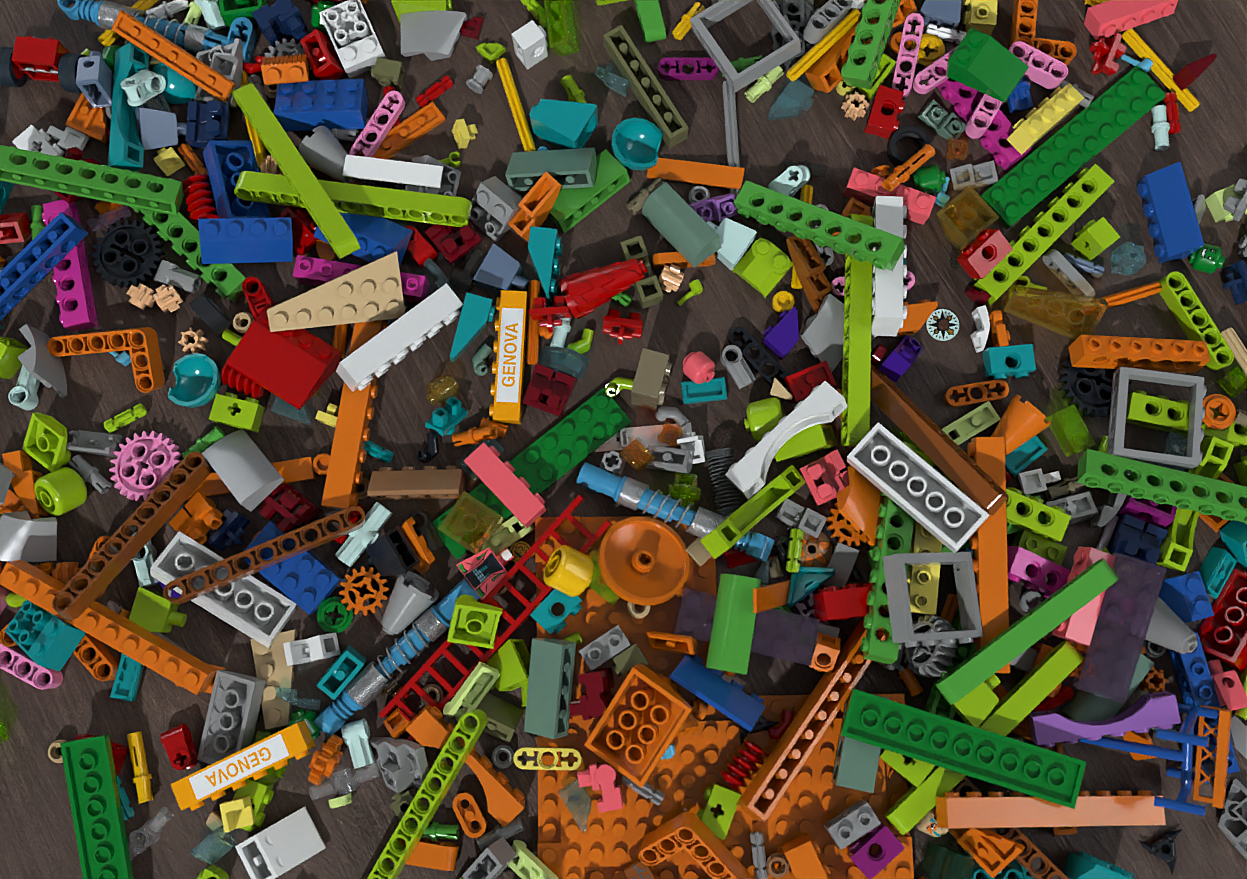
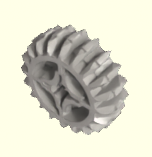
[903,615,959,678]

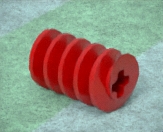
[182,174,218,223]
[221,364,268,400]
[720,740,769,794]

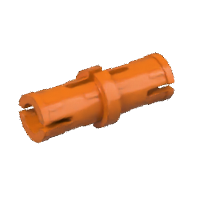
[452,425,497,447]

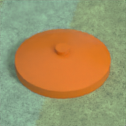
[598,517,690,606]

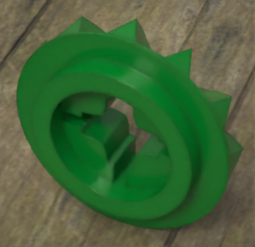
[317,597,354,633]

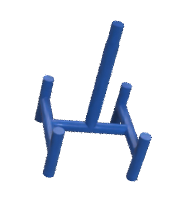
[1080,703,1219,816]

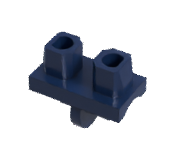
[1222,260,1247,305]
[207,508,251,551]

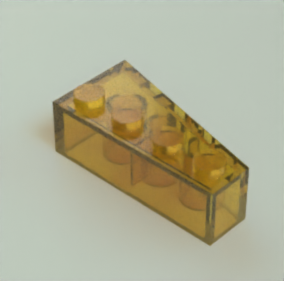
[1002,285,1108,340]

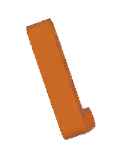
[1009,0,1077,66]
[47,327,165,393]
[0,624,119,681]
[639,812,755,879]

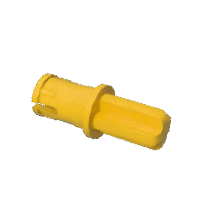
[672,2,705,40]

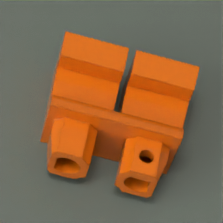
[169,491,223,545]

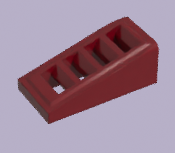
[1172,53,1217,90]

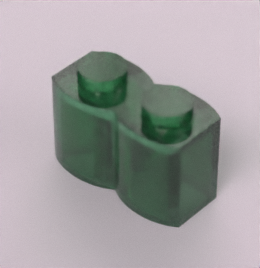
[921,841,976,879]

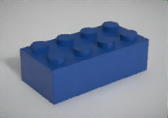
[274,79,369,132]
[244,521,344,615]

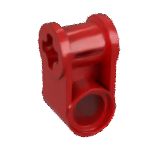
[405,226,438,269]
[242,276,275,319]
[160,723,198,770]

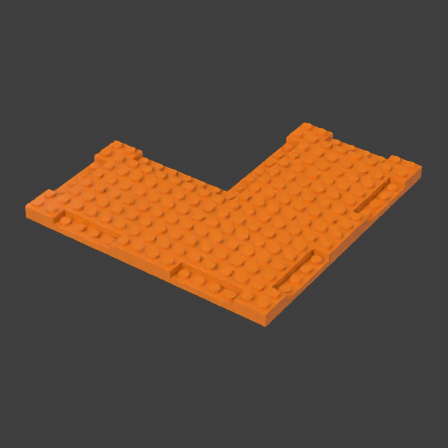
[535,516,914,879]

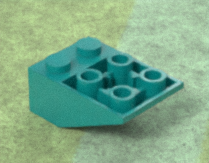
[528,226,563,305]
[5,599,86,671]
[1063,850,1135,879]

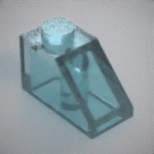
[767,79,815,121]
[537,346,590,379]

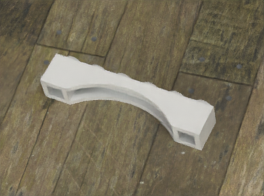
[725,381,848,500]

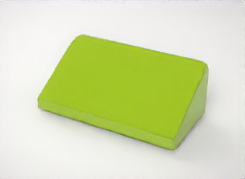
[857,53,896,100]

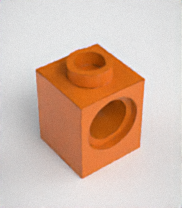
[809,632,840,674]

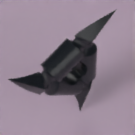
[773,526,791,565]
[740,714,781,745]
[1138,829,1183,874]

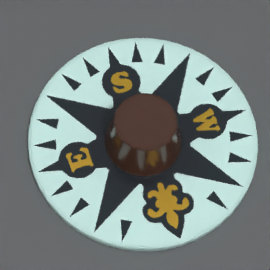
[926,309,959,341]

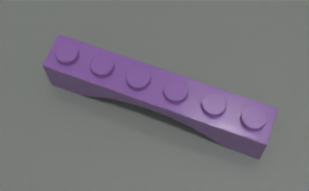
[1027,691,1181,748]

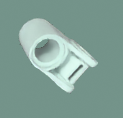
[120,69,166,106]
[768,165,810,197]

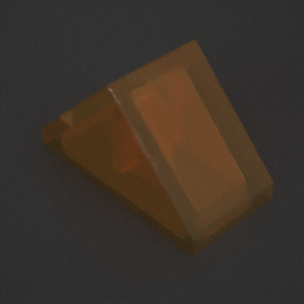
[619,437,655,472]

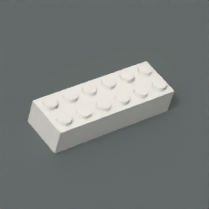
[871,196,907,336]
[336,283,463,392]
[847,422,989,554]
[150,531,297,648]

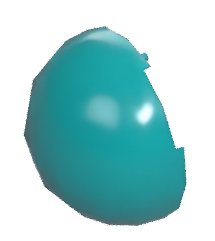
[151,62,198,104]
[611,118,663,171]
[168,353,221,408]

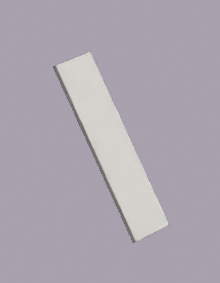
[343,155,443,188]
[594,422,692,452]

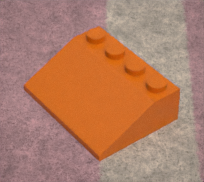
[584,663,693,788]

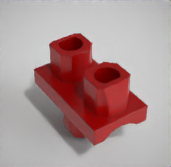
[1089,33,1127,76]
[529,296,572,333]
[603,309,643,345]

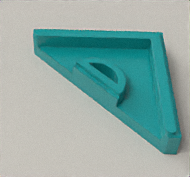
[786,566,836,607]

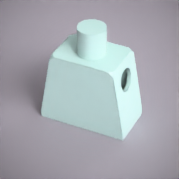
[706,218,757,271]

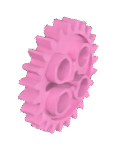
[109,431,182,503]

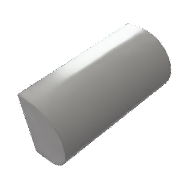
[643,445,693,474]

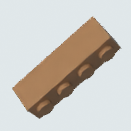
[367,466,465,500]

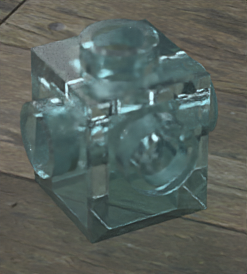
[1110,242,1146,276]

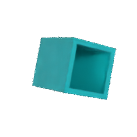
[529,99,598,150]

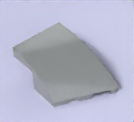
[400,11,467,61]
[194,38,243,107]
[801,293,844,373]
[17,324,67,398]
[0,511,57,562]
[369,737,429,793]
[1218,779,1247,860]

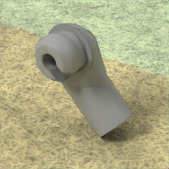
[655,406,689,428]

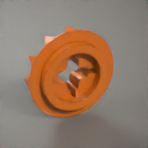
[1202,394,1236,430]

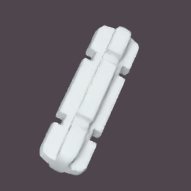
[925,23,967,44]

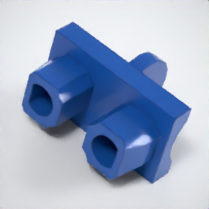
[1007,76,1033,113]

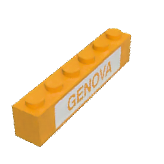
[489,290,528,424]
[170,721,315,811]

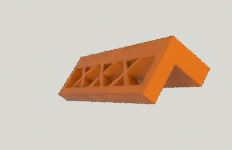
[1193,705,1232,809]

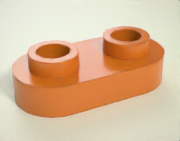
[453,792,487,838]

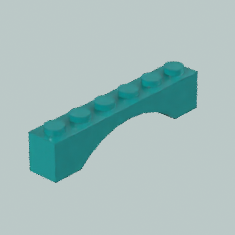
[108,42,149,172]

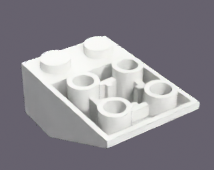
[319,0,386,79]
[235,807,326,879]

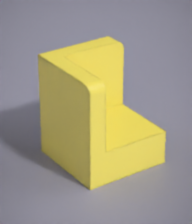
[219,796,255,833]

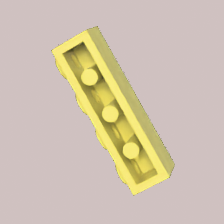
[962,0,997,35]
[1006,83,1084,155]
[907,520,942,615]

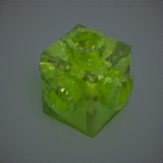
[668,472,701,510]

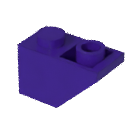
[762,307,799,360]
[878,335,924,383]

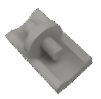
[1224,178,1247,222]

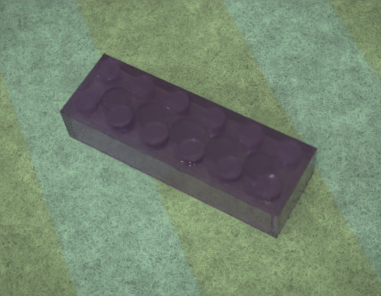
[1073,553,1167,704]
[672,588,820,666]

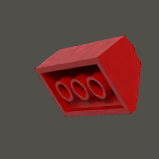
[1198,568,1247,673]

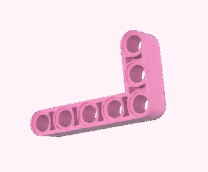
[965,41,1068,139]
[0,586,63,690]

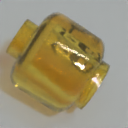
[426,374,459,407]

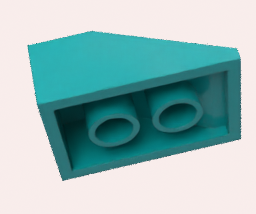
[449,292,496,363]

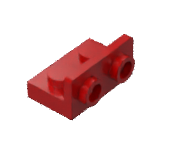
[279,206,320,255]
[784,361,837,404]

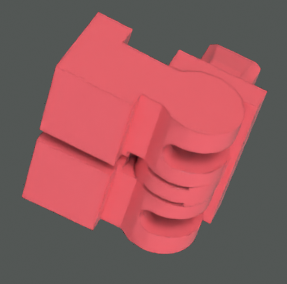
[799,449,850,506]
[577,762,624,813]

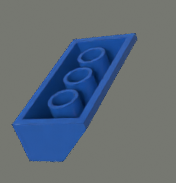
[203,141,271,219]
[1137,162,1204,264]
[313,212,413,268]
[198,217,293,264]
[669,654,765,732]

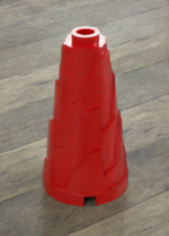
[559,258,647,320]

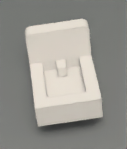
[677,432,707,464]

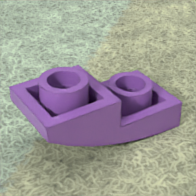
[689,193,737,222]

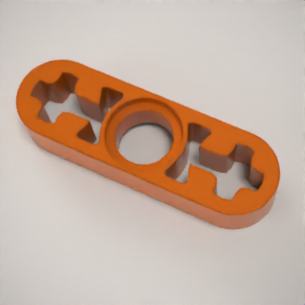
[652,252,716,269]
[943,379,1009,408]

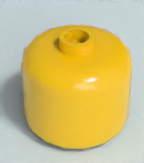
[543,545,594,597]

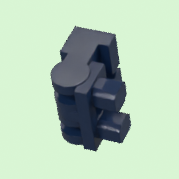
[252,0,308,47]
[186,101,231,149]
[1108,514,1168,570]

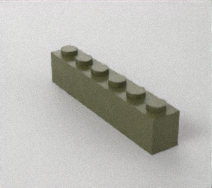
[603,25,689,149]

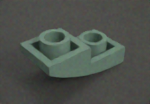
[917,99,966,143]

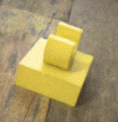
[452,119,478,149]
[153,147,185,176]
[315,403,339,428]

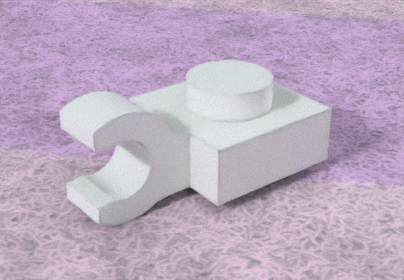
[46,125,89,151]
[1017,468,1061,496]

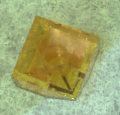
[937,186,1000,252]
[438,491,504,555]

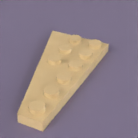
[267,251,405,332]

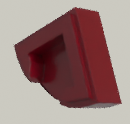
[459,17,484,40]
[964,286,991,307]

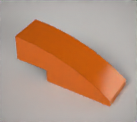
[508,172,562,242]
[2,450,48,516]

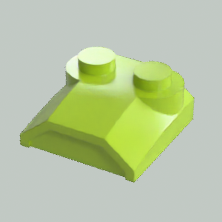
[732,237,793,298]
[22,412,71,472]
[447,595,503,649]

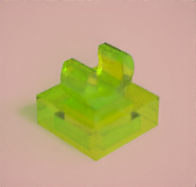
[1217,367,1247,398]

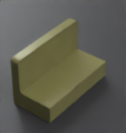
[470,693,524,743]

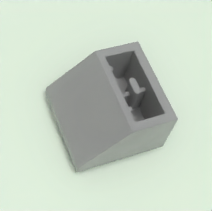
[405,155,461,197]
[469,176,522,242]

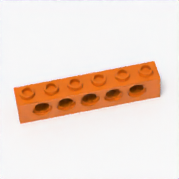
[1068,335,1210,373]

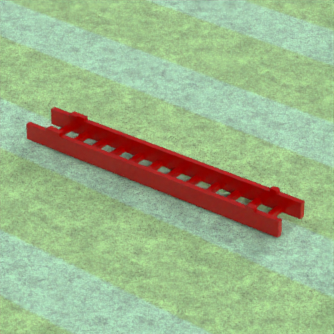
[378,495,613,742]

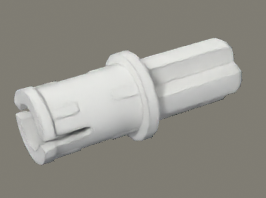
[146,0,189,20]

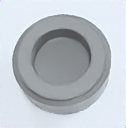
[1019,590,1044,613]

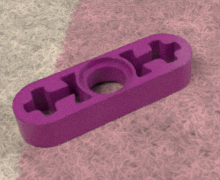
[658,58,719,80]

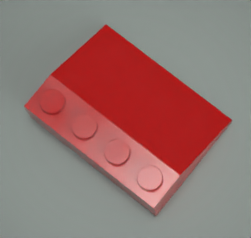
[226,307,341,410]

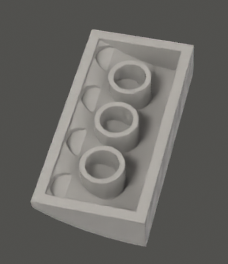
[202,429,284,511]
[197,670,266,764]

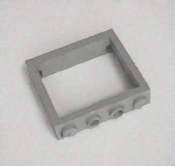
[690,0,802,92]
[1107,366,1207,470]
[882,552,983,647]

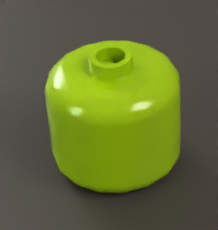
[744,396,785,443]
[34,467,88,516]

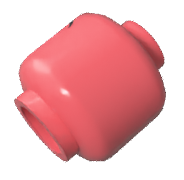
[683,351,715,384]

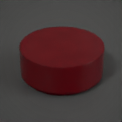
[871,343,887,365]

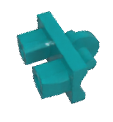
[425,397,468,436]

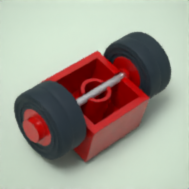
[0,35,87,94]

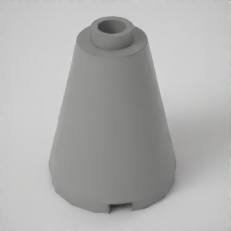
[298,126,357,183]
[381,571,439,635]
[1126,595,1198,654]

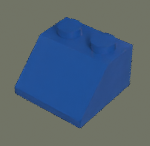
[1145,571,1214,623]

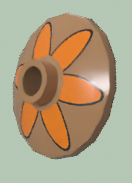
[791,531,832,568]

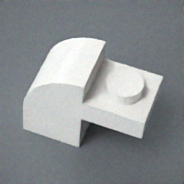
[283,632,340,666]

